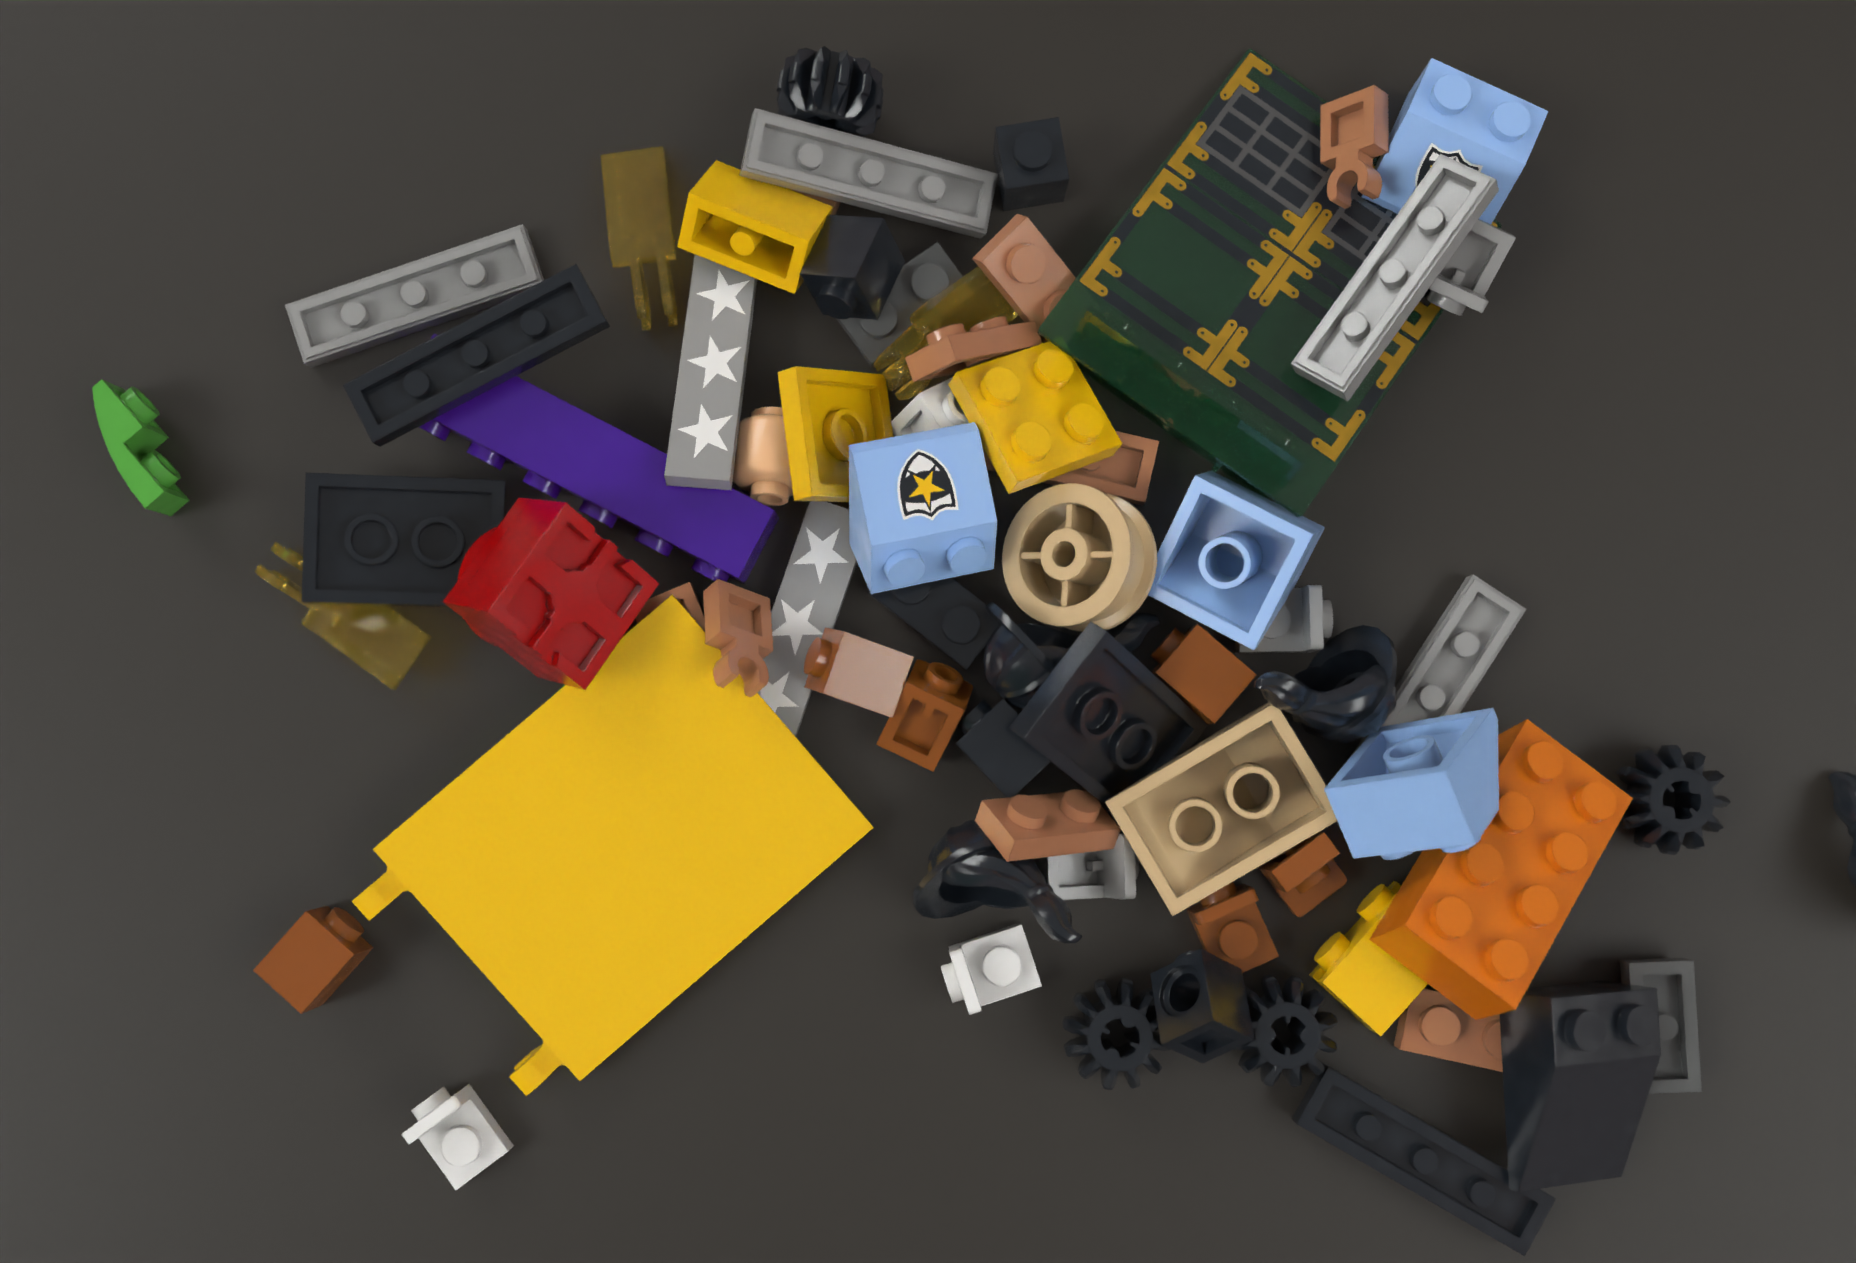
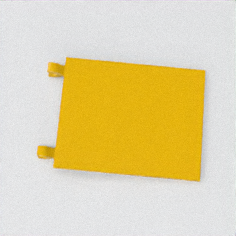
[352,594,874,1096]

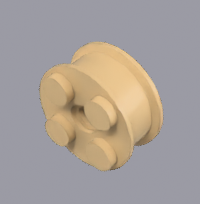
[1002,483,1157,632]

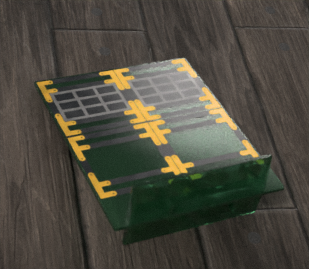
[1038,49,1502,517]

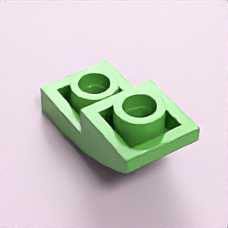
[92,379,190,516]

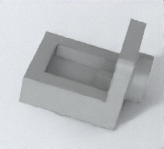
[1427,219,1516,316]
[1035,833,1139,900]

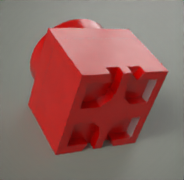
[443,498,659,690]

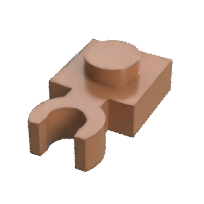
[1320,85,1389,209]
[703,579,773,697]

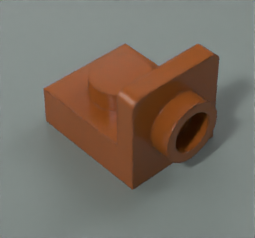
[876,659,973,772]
[1258,831,1347,917]
[1186,881,1279,973]

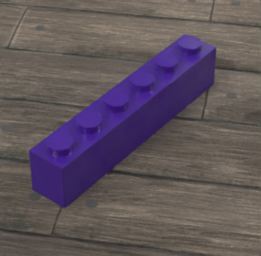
[418,334,779,584]

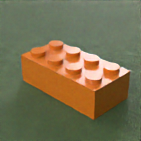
[1369,719,1633,1020]

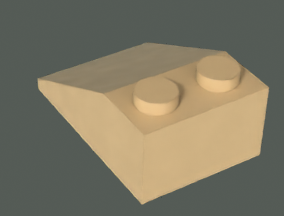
[1105,702,1337,916]

